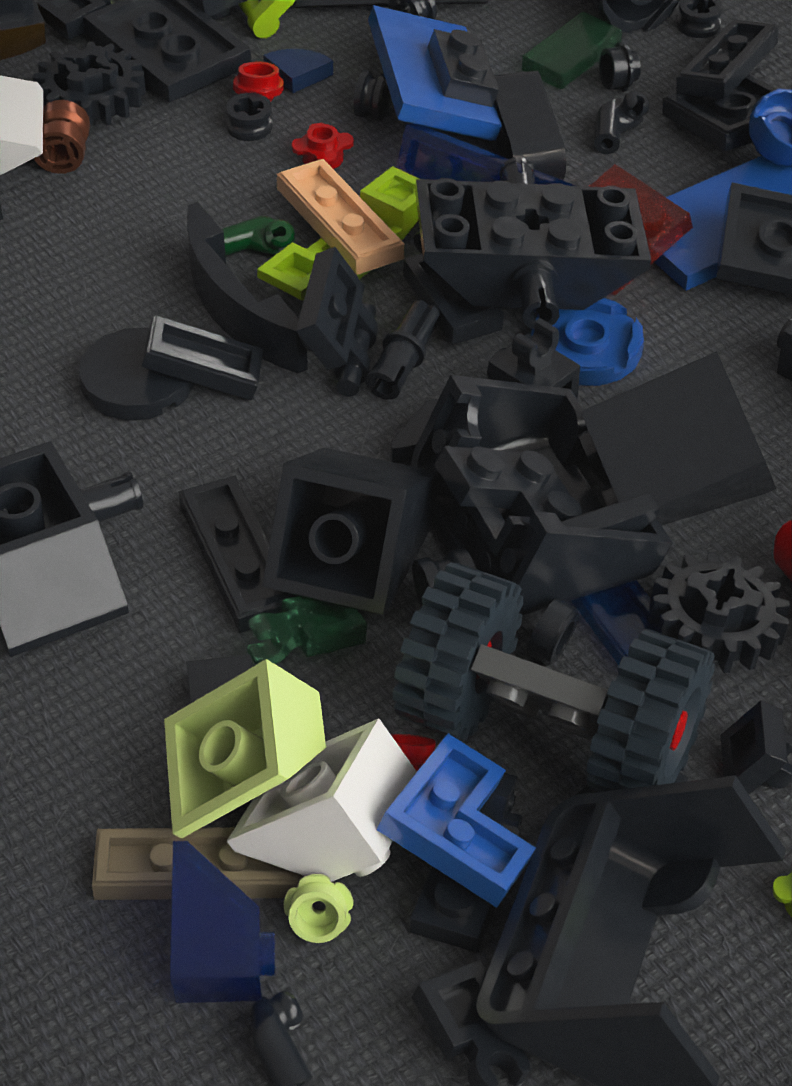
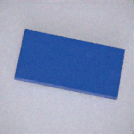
[368,5,502,141]
[640,156,792,291]

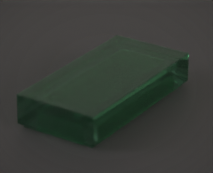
[522,11,622,89]

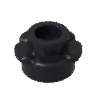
[599,42,641,92]

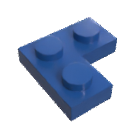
[377,733,536,908]

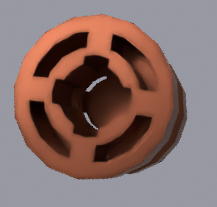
[34,100,90,174]

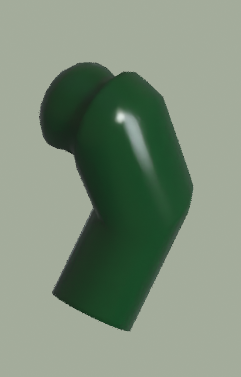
[222,216,295,256]

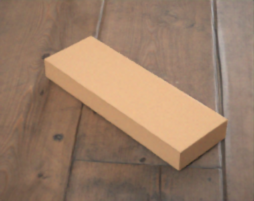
[277,159,404,275]

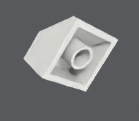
[227,718,417,882]

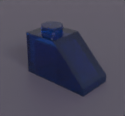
[170,841,276,1003]

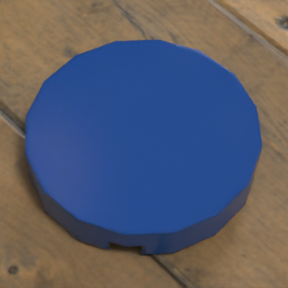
[531,298,644,386]

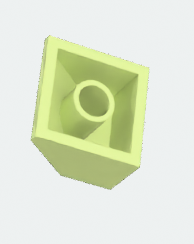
[164,659,326,838]

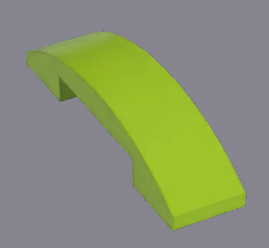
[257,166,419,300]

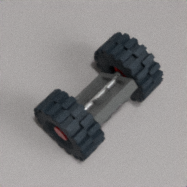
[393,562,715,792]

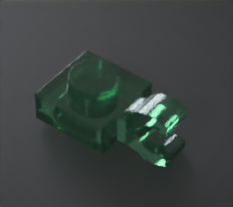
[247,596,367,665]

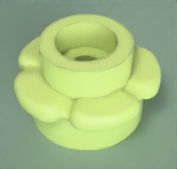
[284,874,354,943]

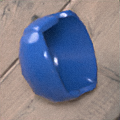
[749,88,792,167]

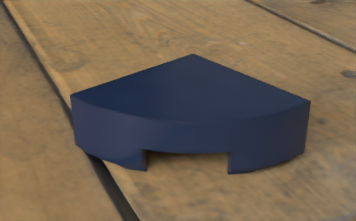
[263,49,333,93]

